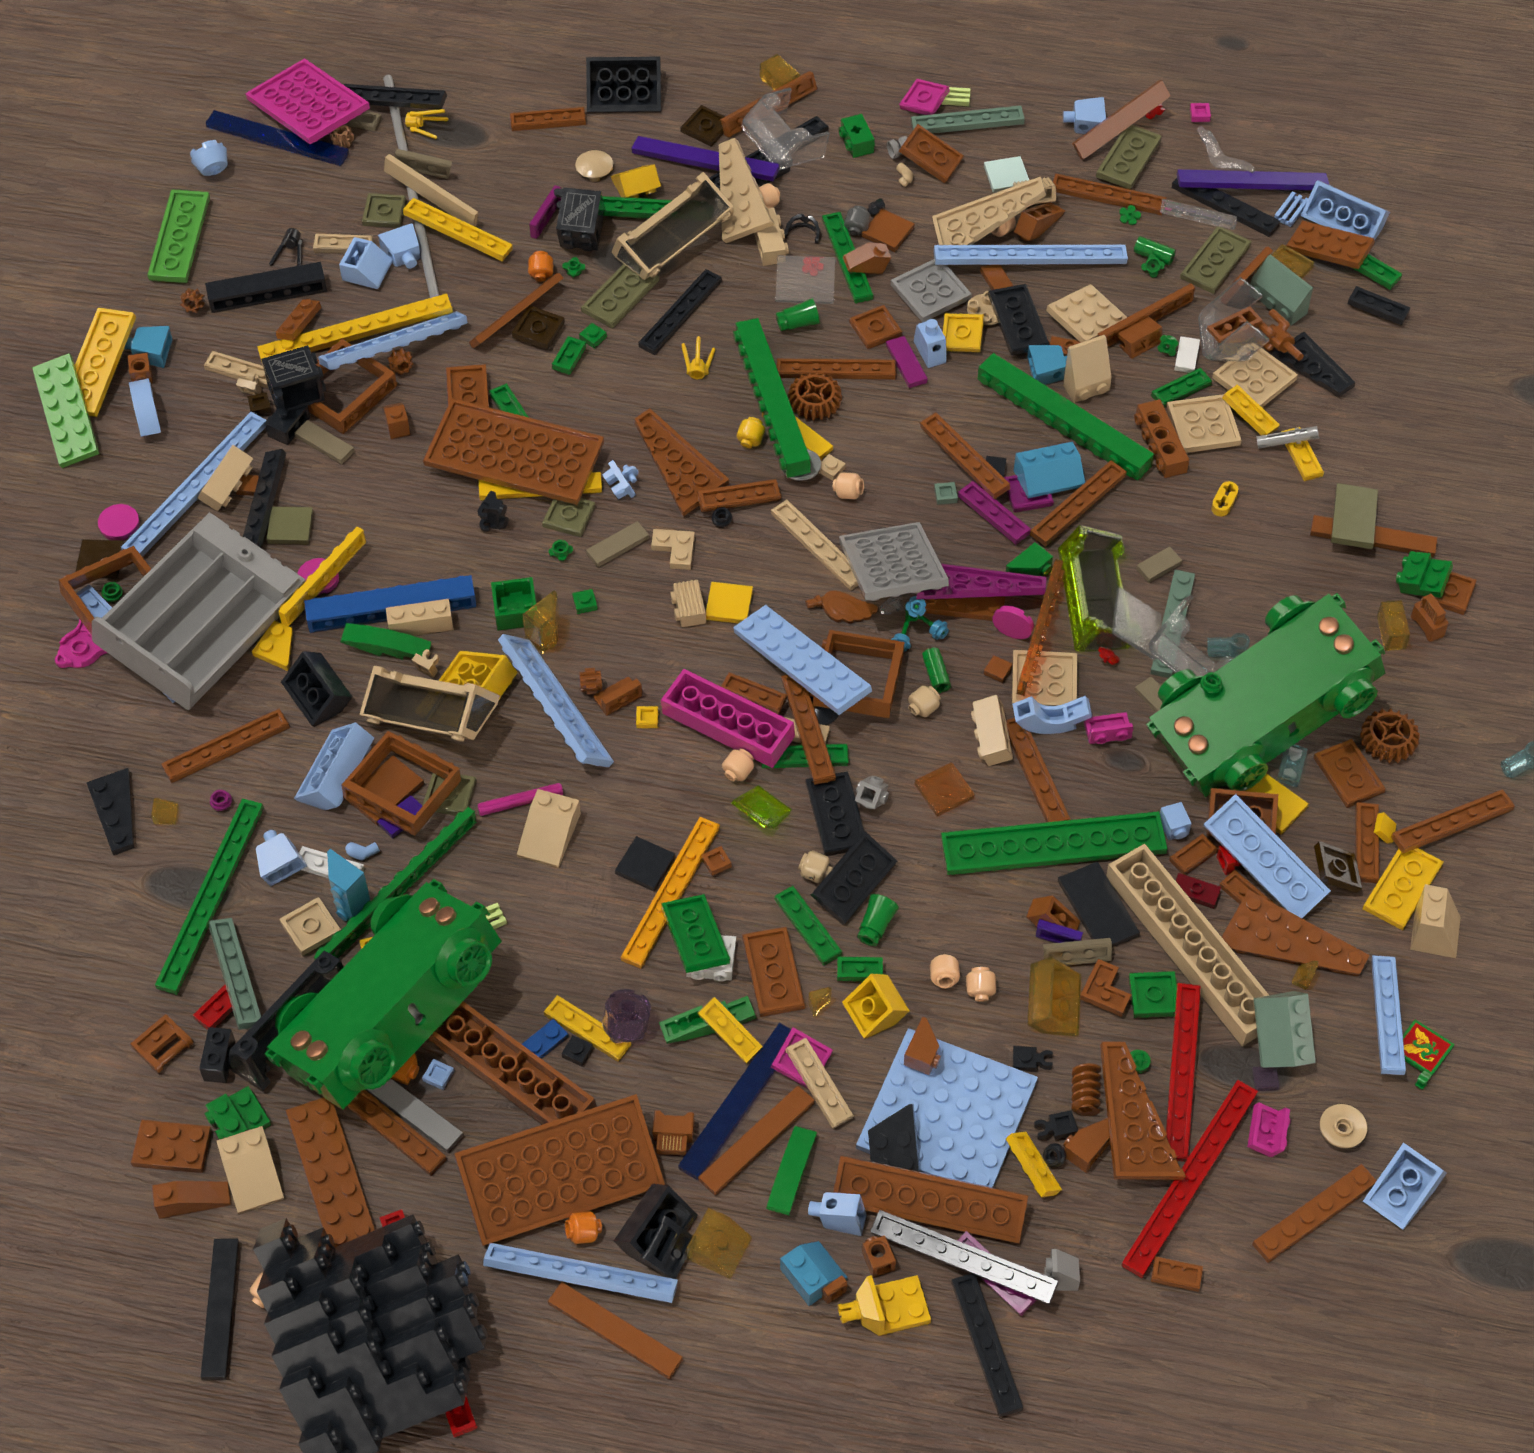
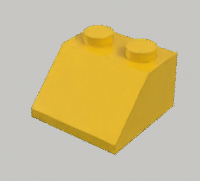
[611,164,661,198]
[842,974,910,1039]

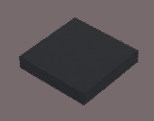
[615,836,675,891]

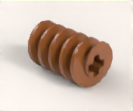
[1071,1063,1101,1116]

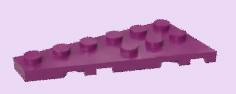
[916,564,1047,599]

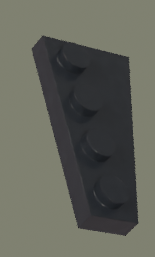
[1273,332,1355,397]
[86,768,135,856]

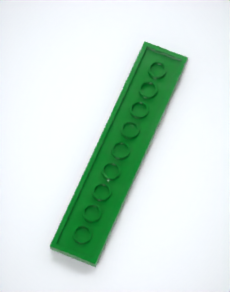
[941,811,1167,875]

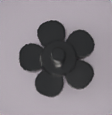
[868,198,885,216]

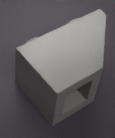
[1044,1249,1080,1291]

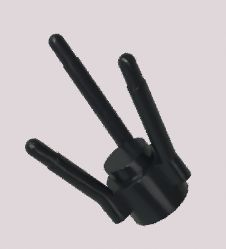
[269,228,303,266]

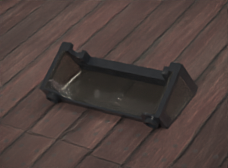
[228,951,344,1091]

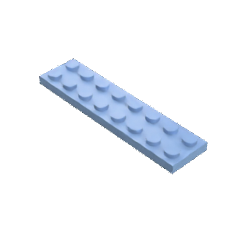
[733,605,872,715]
[498,634,614,768]

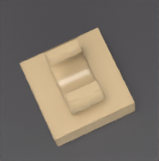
[236,371,262,395]
[412,649,440,678]

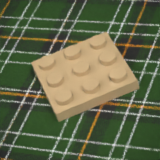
[1046,284,1127,343]
[1212,342,1298,407]
[1167,394,1242,453]
[1012,650,1077,708]

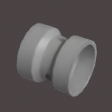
[887,136,908,159]

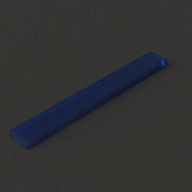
[206,110,349,166]
[678,1022,791,1180]

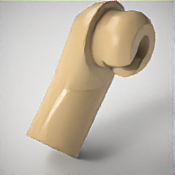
[896,162,913,187]

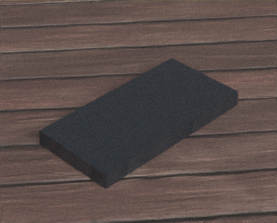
[988,284,1049,355]
[805,771,864,856]
[810,831,897,925]
[1058,861,1140,947]

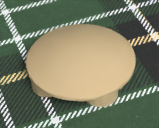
[575,150,613,182]
[967,291,998,325]

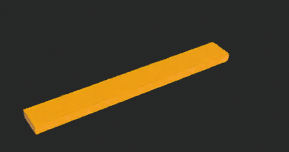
[621,817,720,969]

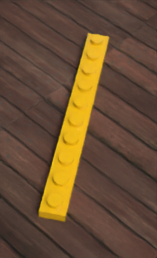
[257,293,453,361]

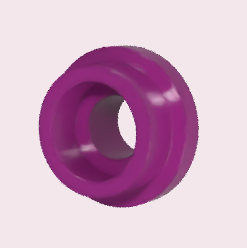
[210,790,232,811]

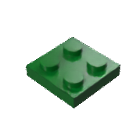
[1128,971,1177,1018]

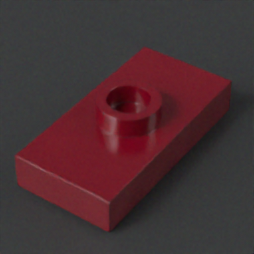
[1176,873,1221,909]

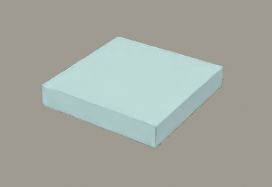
[984,156,1029,194]

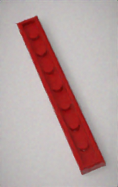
[1166,983,1201,1162]

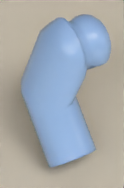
[345,842,380,861]

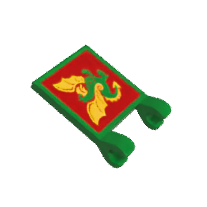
[1403,1019,1455,1090]

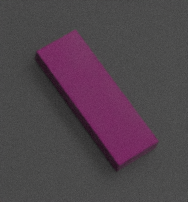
[529,185,561,239]
[886,336,928,388]

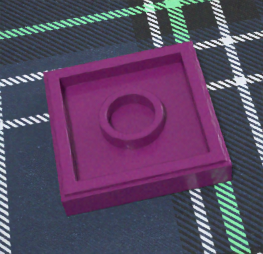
[1004,475,1054,513]

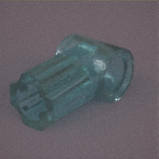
[1207,633,1250,659]
[1500,741,1534,779]

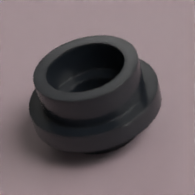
[712,507,732,527]
[1043,1143,1066,1167]

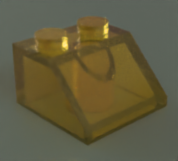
[523,590,560,654]
[687,1207,752,1279]

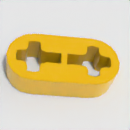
[1211,481,1239,517]

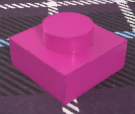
[1190,103,1211,122]

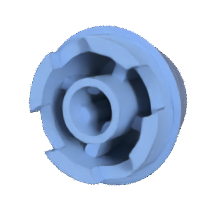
[190,140,228,176]

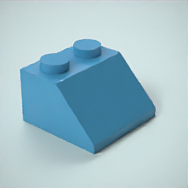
[780,1241,848,1306]

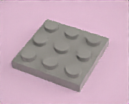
[891,259,972,323]

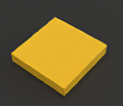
[942,313,984,352]
[706,582,753,624]

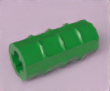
[1134,236,1176,266]
[922,648,951,693]

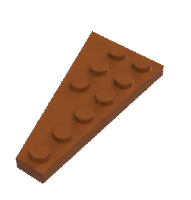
[635,408,729,517]
[1222,890,1370,977]

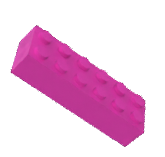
[661,669,795,768]

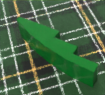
[340,623,431,660]
[659,996,757,1044]
[766,1126,817,1215]

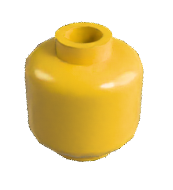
[736,417,766,449]

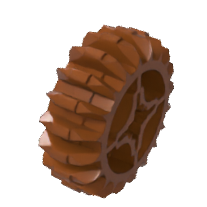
[788,371,842,421]
[1360,708,1420,763]

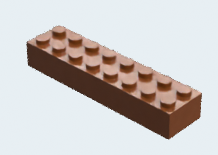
[428,1001,597,1124]

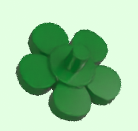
[1119,205,1141,225]

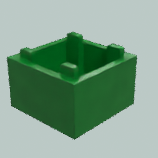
[491,577,539,631]

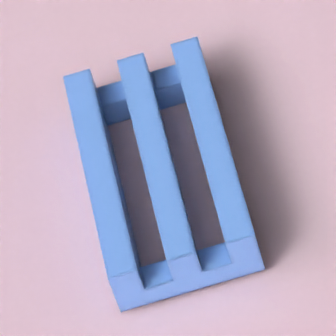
[1274,191,1308,227]

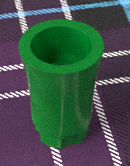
[775,298,820,331]
[857,894,899,946]

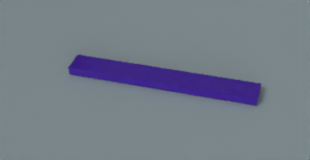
[631,136,780,181]
[1177,169,1329,190]

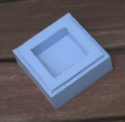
[422,1059,455,1090]

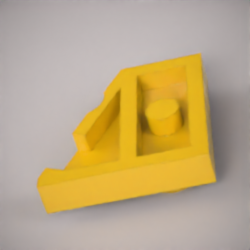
[252,621,293,671]

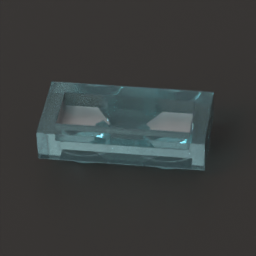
[1276,744,1308,787]

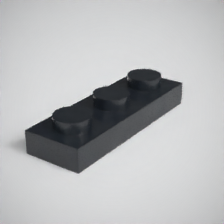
[1347,286,1411,326]

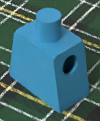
[124,326,173,368]
[1027,345,1067,385]

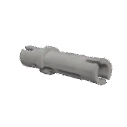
[1256,426,1319,449]

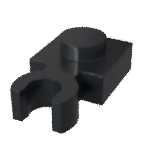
[1012,1046,1053,1072]
[1034,1110,1078,1140]

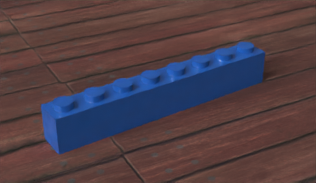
[304,575,476,633]

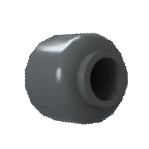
[844,206,871,236]

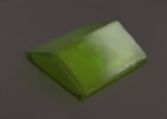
[731,785,792,829]

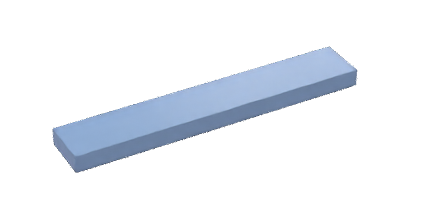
[1371,955,1406,1075]

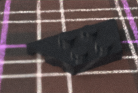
[868,1104,920,1172]

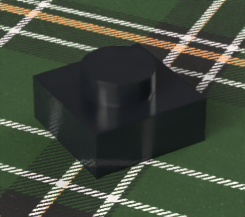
[561,1035,593,1067]

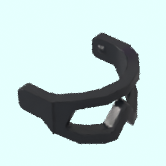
[784,213,820,244]

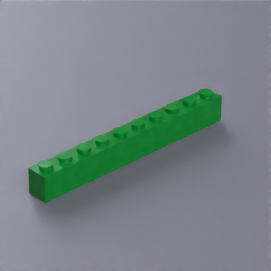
[733,318,811,478]
[977,353,1154,481]

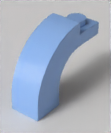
[129,378,161,437]
[1013,696,1092,734]

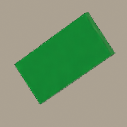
[661,894,730,973]

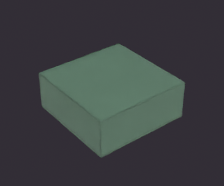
[934,482,958,505]

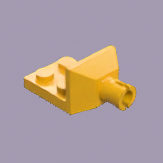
[837,1275,931,1336]

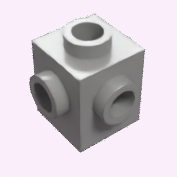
[855,776,889,809]

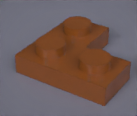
[1080,959,1131,1017]

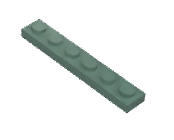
[911,106,1025,134]
[1150,570,1195,678]
[209,918,261,1030]

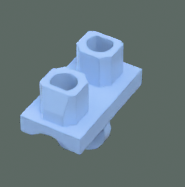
[602,460,639,499]

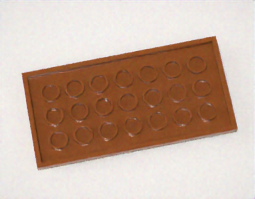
[423,398,604,505]
[454,1094,665,1246]

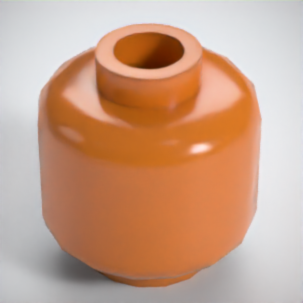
[528,251,553,282]
[565,1211,602,1244]

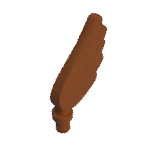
[805,590,878,624]

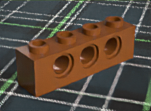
[1134,399,1189,478]

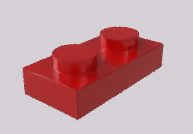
[193,985,233,1030]

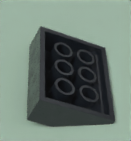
[586,56,661,113]

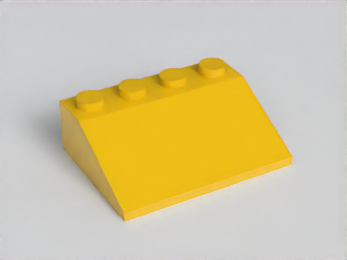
[415,651,518,731]

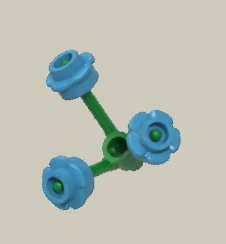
[891,596,949,652]

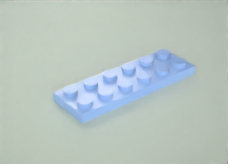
[1203,794,1331,918]

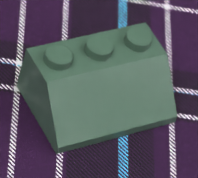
[1249,254,1313,325]
[1253,991,1316,1068]

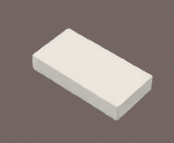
[1174,336,1200,373]

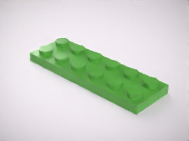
[148,189,210,283]
[32,353,100,468]

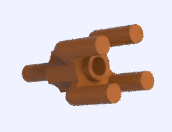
[1252,309,1304,361]

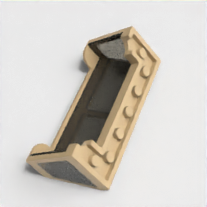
[612,172,734,280]
[360,666,500,742]

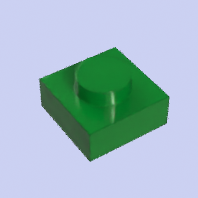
[579,323,607,348]
[572,589,598,614]

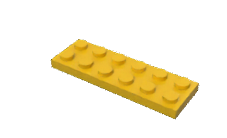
[75,308,136,417]

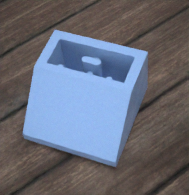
[339,237,393,289]

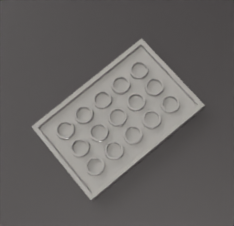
[839,522,949,601]

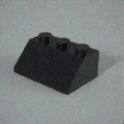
[281,651,353,727]
[614,1184,698,1273]

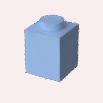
[1160,802,1192,841]

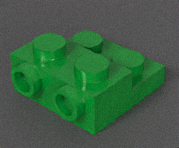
[1396,551,1453,598]
[204,1086,271,1140]

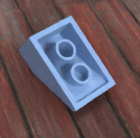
[1363,1143,1447,1230]

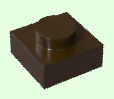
[247,392,271,415]

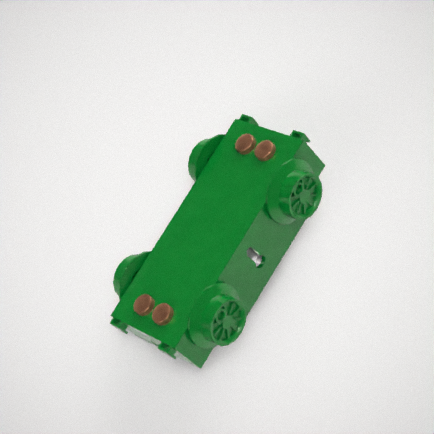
[1146,593,1386,797]
[265,879,502,1110]

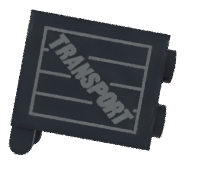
[554,187,605,251]
[261,345,326,418]

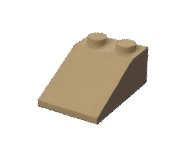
[1063,335,1111,403]
[517,789,581,868]
[217,1126,284,1214]

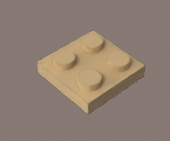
[279,897,341,956]

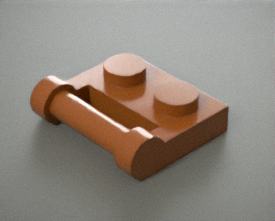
[130,1014,194,1074]

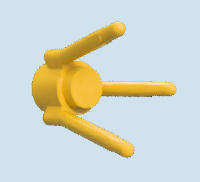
[405,109,449,139]
[682,336,716,379]

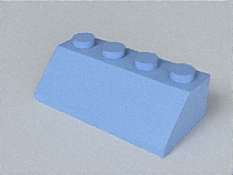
[1301,180,1390,240]
[294,722,374,810]

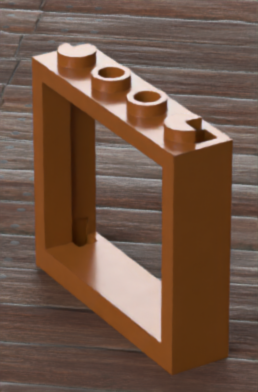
[308,339,397,434]
[59,546,151,635]
[810,630,905,718]
[341,731,461,836]

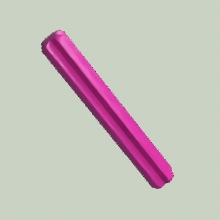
[477,783,563,816]

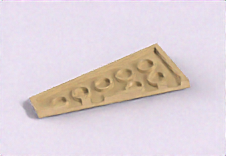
[719,138,775,243]

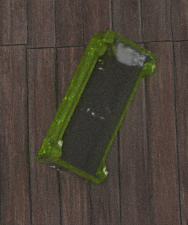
[1058,525,1140,652]

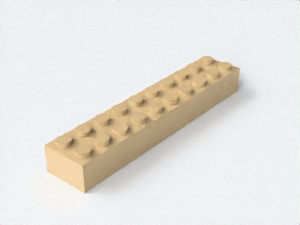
[1106,844,1269,1046]

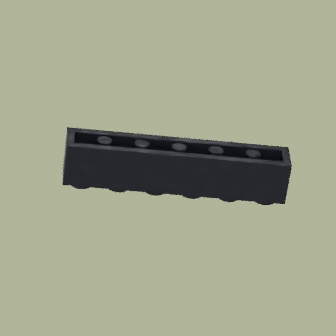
[205,262,327,313]

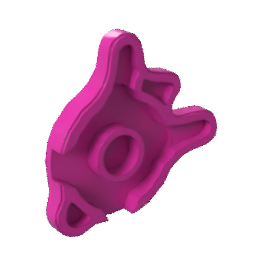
[55,619,107,668]

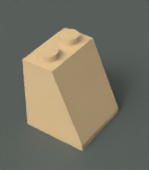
[1410,884,1461,958]

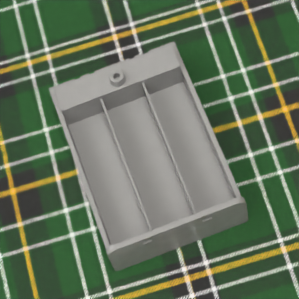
[92,512,306,710]

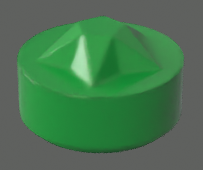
[1130,1050,1151,1074]

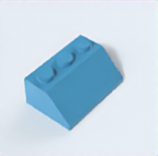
[1013,442,1085,498]
[327,849,371,921]

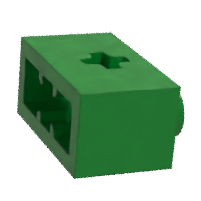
[838,114,875,158]

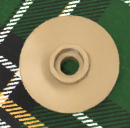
[1320,1104,1367,1148]

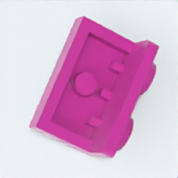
[1084,712,1134,744]
[1247,1102,1290,1157]

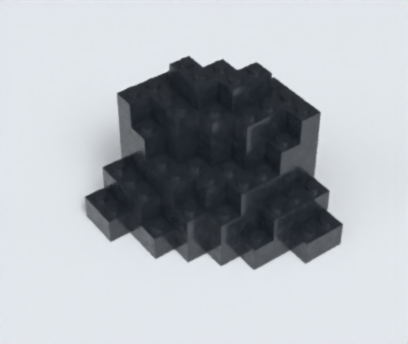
[253,1214,488,1453]

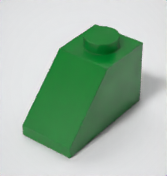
[1006,542,1053,576]

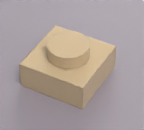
[819,454,845,481]

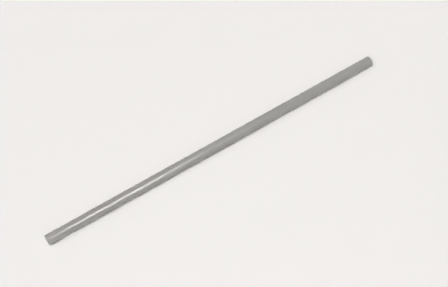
[383,75,439,298]

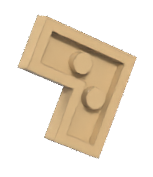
[651,529,695,570]

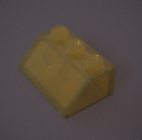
[1028,957,1081,1037]

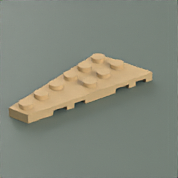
[932,176,1046,245]

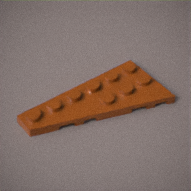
[1100,1042,1186,1180]

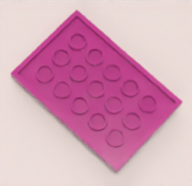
[245,58,370,144]

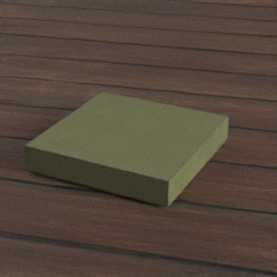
[362,193,406,228]
[542,498,595,537]
[267,507,313,545]
[422,773,476,816]

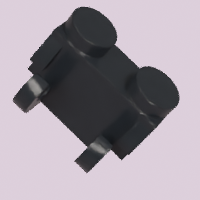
[477,491,509,531]

